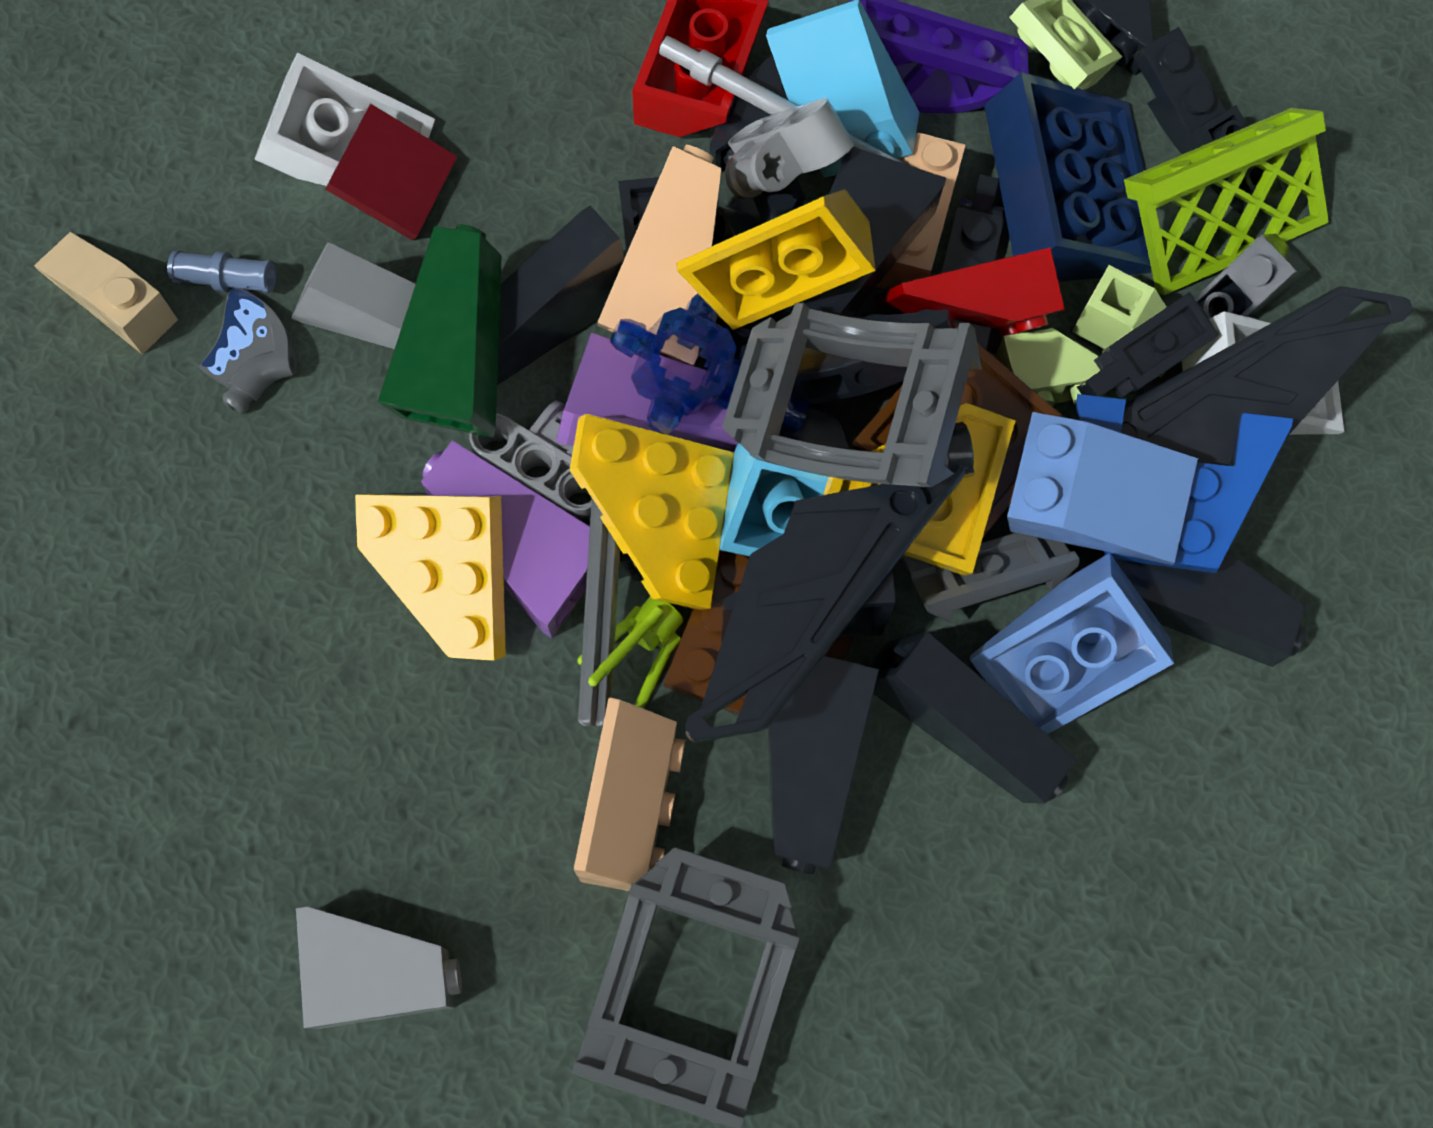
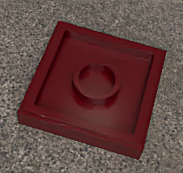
[325,103,457,241]

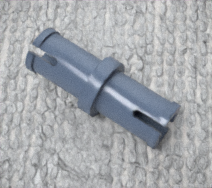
[167,250,276,293]

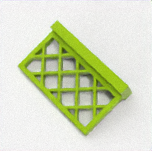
[1124,108,1329,295]

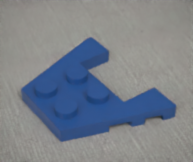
[1076,394,1293,573]

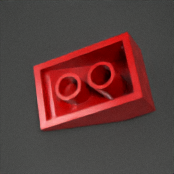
[874,248,1064,338]

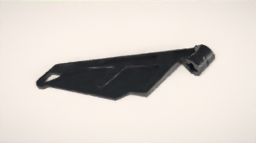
[1121,286,1413,466]
[685,422,975,743]

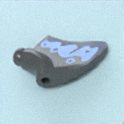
[198,288,298,414]

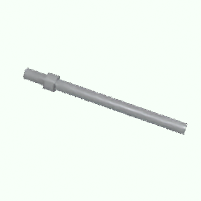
[659,36,903,163]

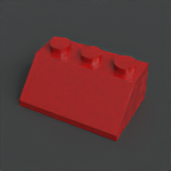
[632,0,769,137]

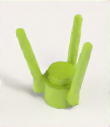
[577,596,683,709]

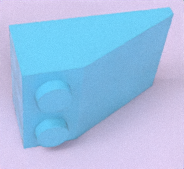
[766,0,919,178]
[720,437,828,556]

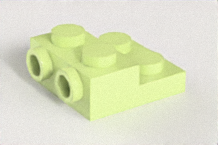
[1009,0,1122,90]

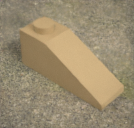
[34,232,178,355]

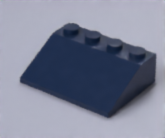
[984,72,1152,281]

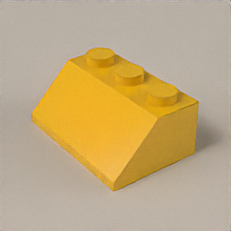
[676,189,876,330]

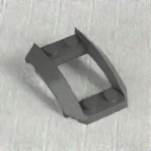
[722,303,982,487]
[900,505,1079,623]
[572,848,799,1128]

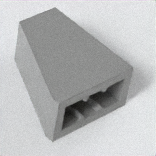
[291,242,415,349]
[296,907,462,1029]

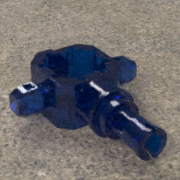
[610,293,809,434]

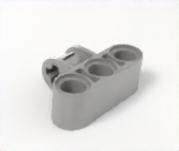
[725,97,854,199]
[469,400,592,526]

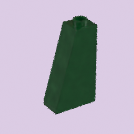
[378,224,502,438]

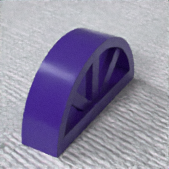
[849,0,1029,114]

